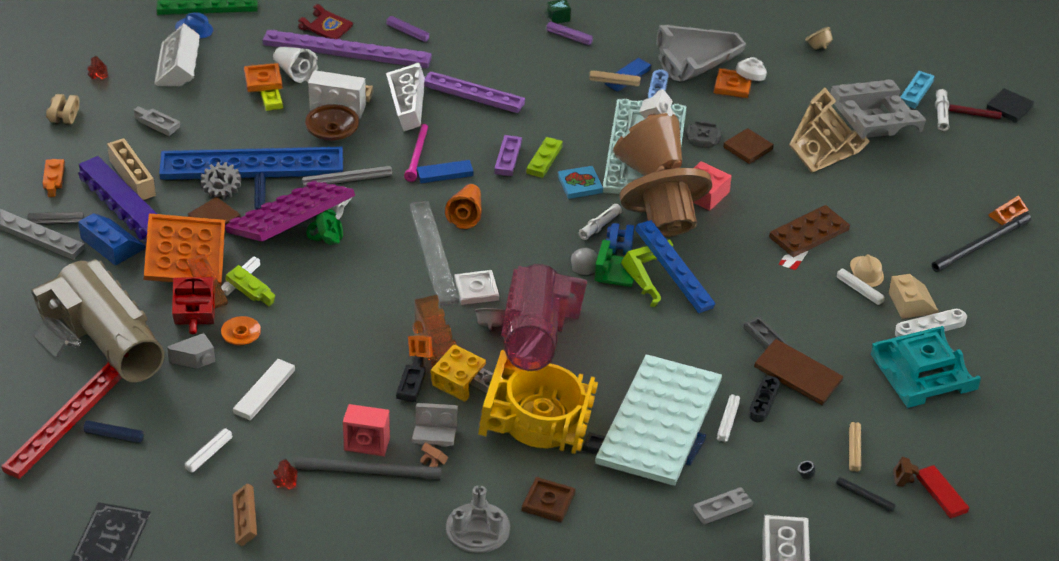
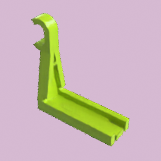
[621,239,673,307]

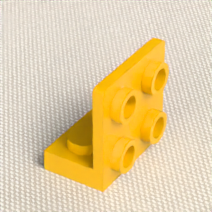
[430,344,486,402]

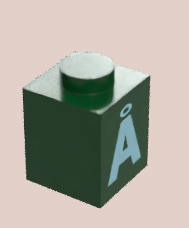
[545,0,571,24]

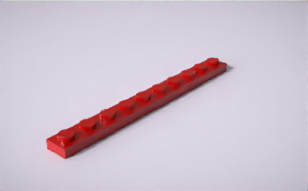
[1,353,129,479]

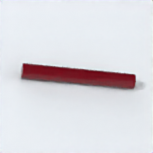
[948,104,1002,119]

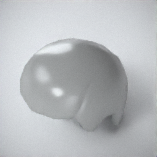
[571,248,598,275]

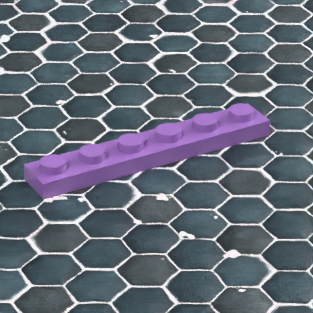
[424,71,525,113]

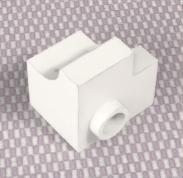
[639,89,675,119]

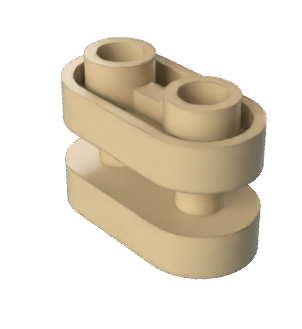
[46,94,79,124]

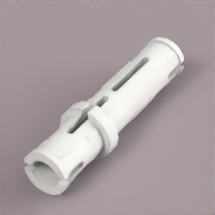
[935,89,949,131]
[578,204,622,240]

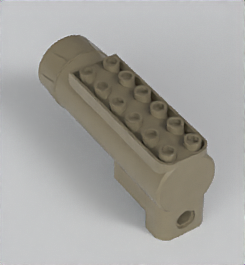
[31,259,164,382]

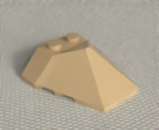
[789,88,870,172]

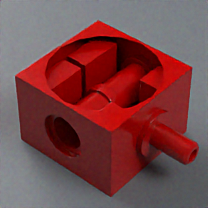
[172,277,215,334]

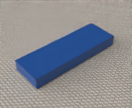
[605,58,651,92]
[417,160,474,183]

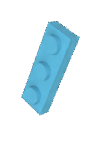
[901,71,935,108]

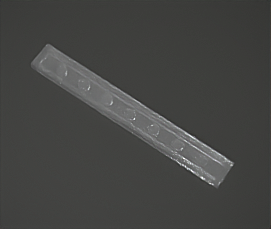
[410,201,459,307]

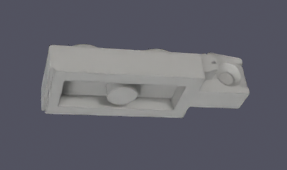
[134,106,180,136]

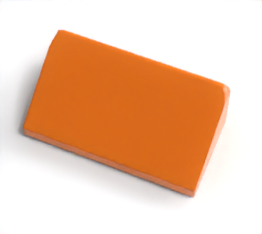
[989,195,1029,225]

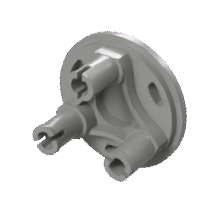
[446,486,510,553]

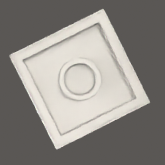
[454,270,499,305]

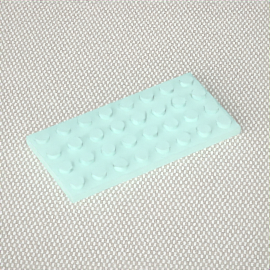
[595,354,722,486]

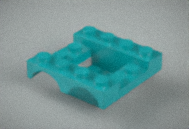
[870,326,981,408]

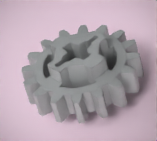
[201,162,241,200]

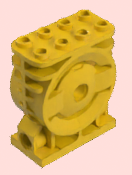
[478,350,598,454]

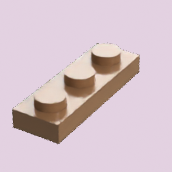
[233,483,257,546]

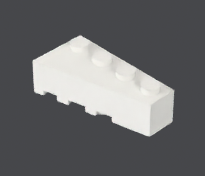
[386,63,425,131]

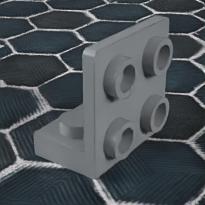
[412,403,458,447]

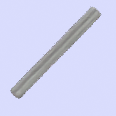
[302,166,392,187]

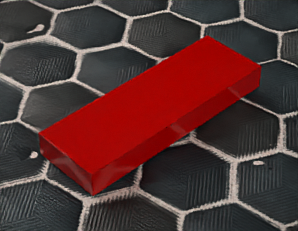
[916,465,969,519]

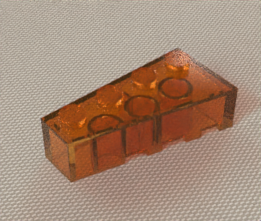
[412,295,457,368]

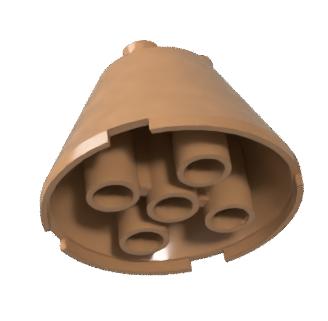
[613,113,682,176]

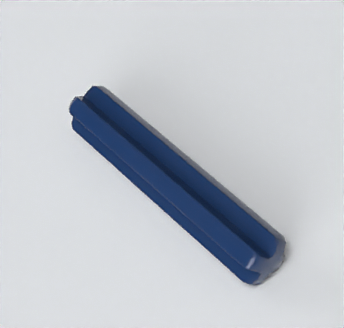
[254,172,266,210]
[83,420,144,443]

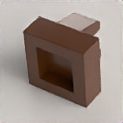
[893,457,919,487]

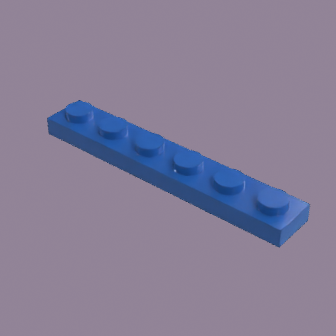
[635,220,716,313]

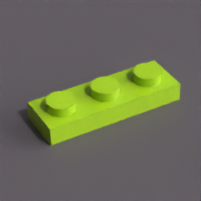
[526,137,563,178]

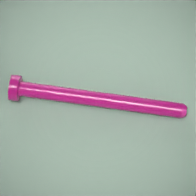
[404,124,428,182]

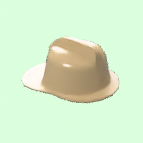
[806,27,833,50]
[850,254,884,287]

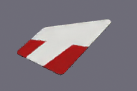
[779,251,808,270]

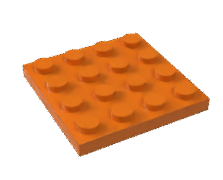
[143,213,225,286]

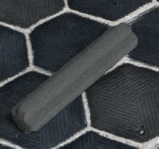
[28,212,84,224]

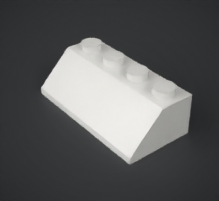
[155,24,200,86]

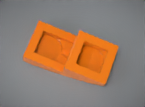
[408,335,433,357]

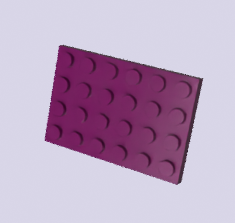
[225,180,355,241]

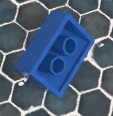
[78,213,146,266]

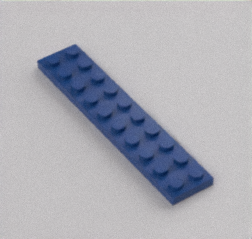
[159,147,343,180]

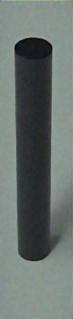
[836,477,896,512]

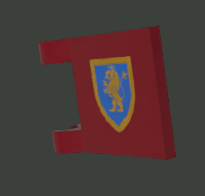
[298,4,354,40]

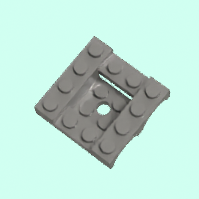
[830,80,926,139]

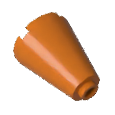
[445,184,482,229]

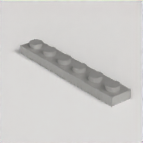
[0,209,85,260]

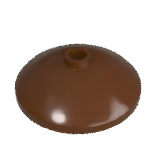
[305,104,359,141]

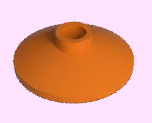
[221,316,261,345]

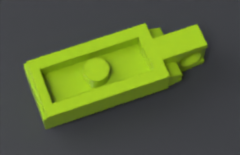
[225,265,275,306]

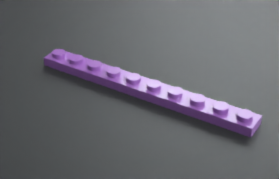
[263,30,431,68]

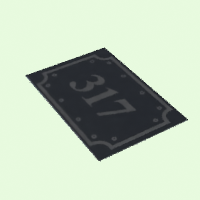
[70,502,151,561]

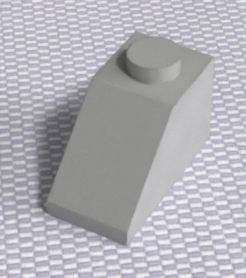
[167,333,215,368]

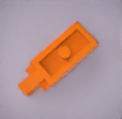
[43,159,65,197]

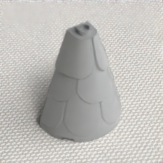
[657,25,746,81]

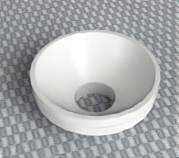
[736,57,767,81]

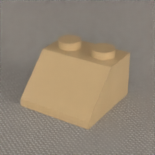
[889,274,939,319]

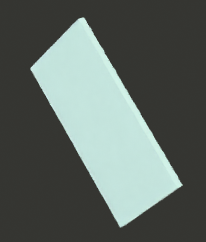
[603,99,686,194]

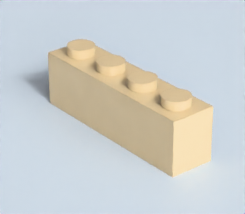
[107,138,156,200]

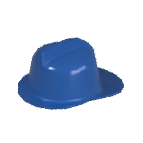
[175,13,213,38]

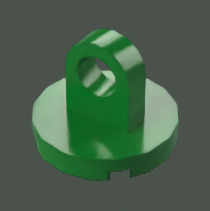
[306,209,343,245]

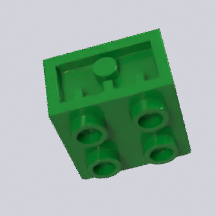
[595,240,634,287]

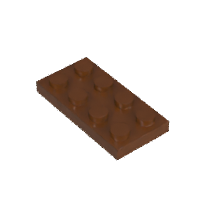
[769,205,850,258]

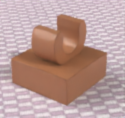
[420,442,448,467]

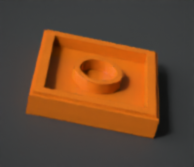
[244,63,283,92]
[714,68,752,98]

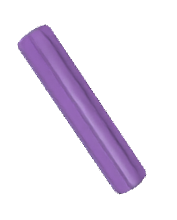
[387,16,429,42]
[546,22,593,45]

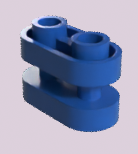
[606,223,634,255]

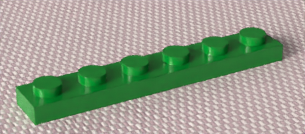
[157,0,258,15]

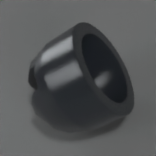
[798,461,815,479]

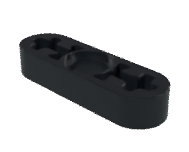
[749,376,780,422]

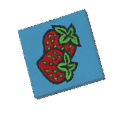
[558,166,603,199]

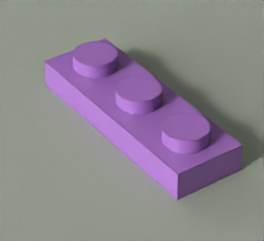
[494,135,522,176]

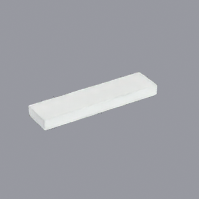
[233,359,295,421]

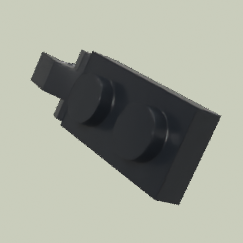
[396,355,426,402]

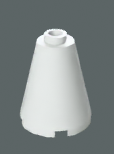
[273,47,318,83]

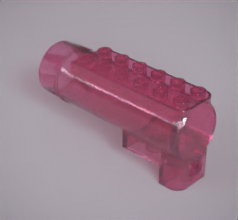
[501,264,587,371]

